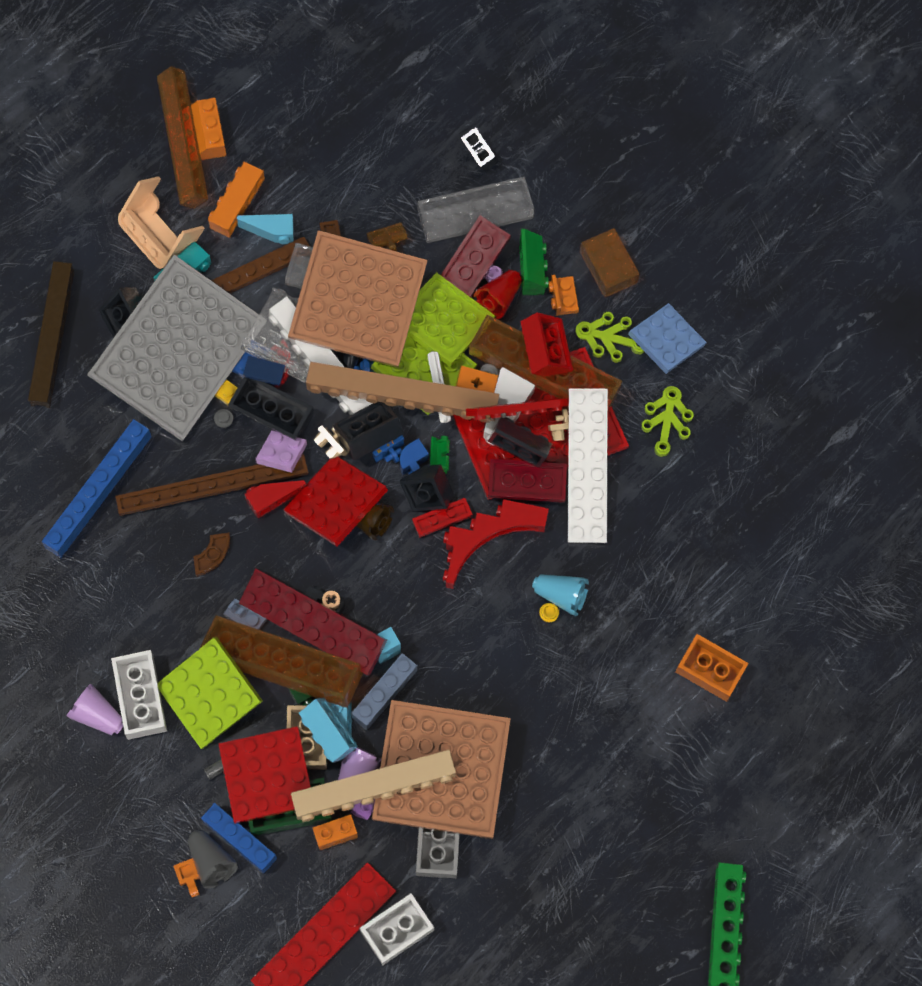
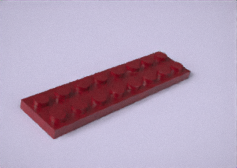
[239,569,387,675]

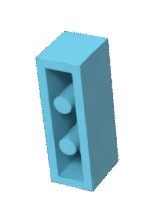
[299,698,358,762]

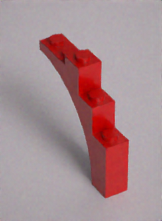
[443,499,549,589]

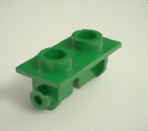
[430,436,450,474]

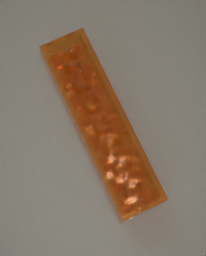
[469,315,622,411]
[199,615,363,708]

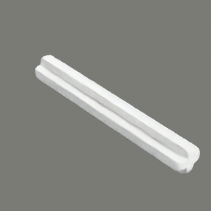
[428,351,451,423]

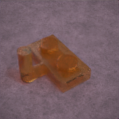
[367,223,408,252]

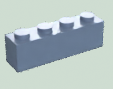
[351,653,417,730]

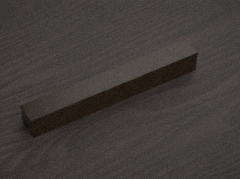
[28,261,74,408]

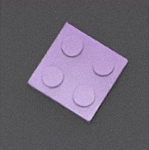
[256,431,307,473]

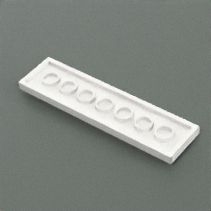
[568,389,608,543]

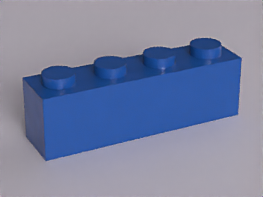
[201,803,277,874]

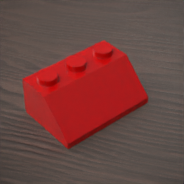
[520,312,573,376]

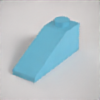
[237,214,294,244]

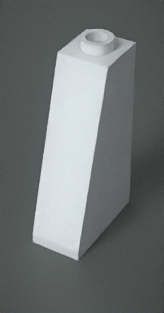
[483,367,535,445]

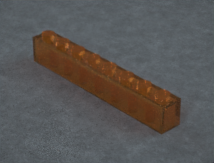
[157,66,208,209]

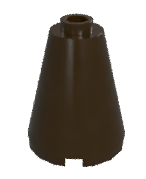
[356,502,394,541]

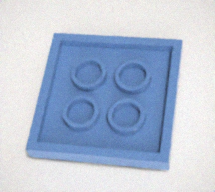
[628,303,706,374]

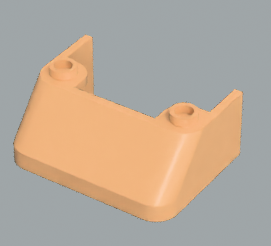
[118,176,205,269]

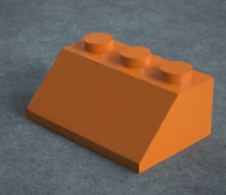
[181,98,226,162]

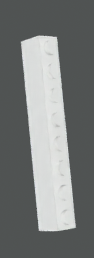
[268,296,373,415]

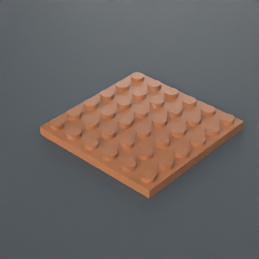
[288,230,427,368]
[372,700,511,839]

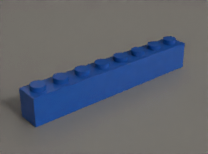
[42,419,152,558]

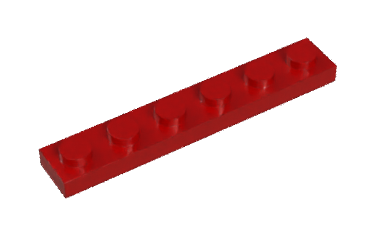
[466,398,569,420]

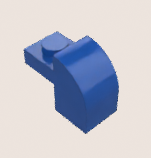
[400,438,429,475]

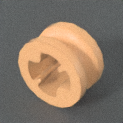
[322,591,340,610]

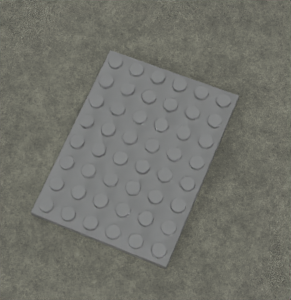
[88,255,267,441]

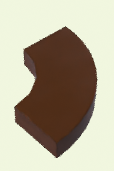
[193,532,230,577]

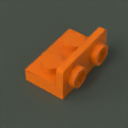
[548,275,579,316]

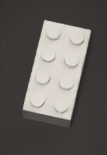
[111,650,167,740]

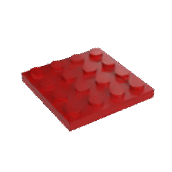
[283,457,388,546]
[219,726,311,824]

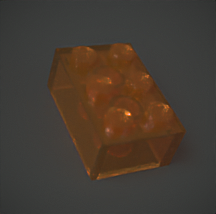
[580,228,640,297]

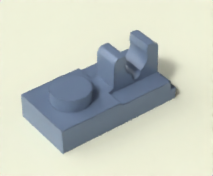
[223,598,267,636]

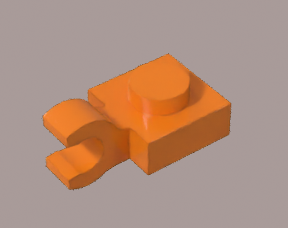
[174,858,200,898]

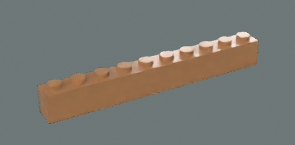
[306,362,499,423]

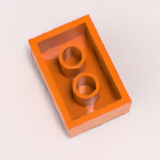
[675,634,749,702]

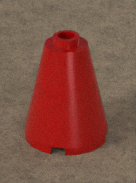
[474,270,522,319]

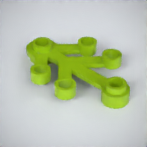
[576,312,644,363]
[641,386,694,457]

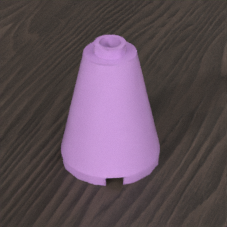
[67,684,123,735]
[338,747,382,780]

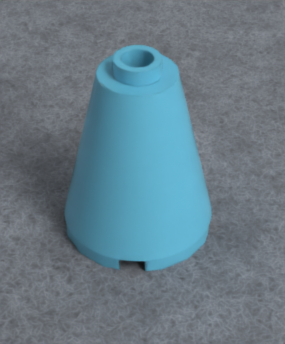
[532,574,589,616]

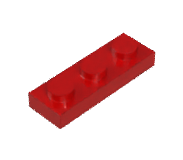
[412,498,473,538]

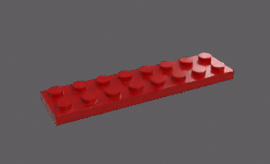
[250,862,396,986]

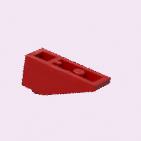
[244,480,306,518]

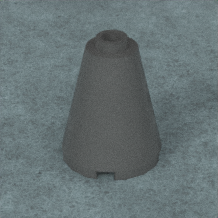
[188,830,238,888]

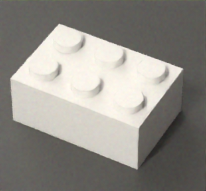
[360,894,434,965]

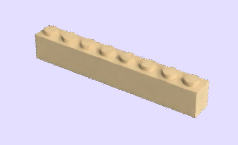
[291,750,456,822]

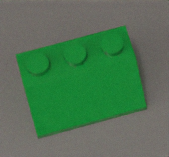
[519,229,548,295]

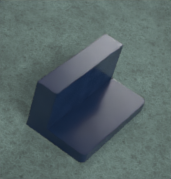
[243,356,285,386]

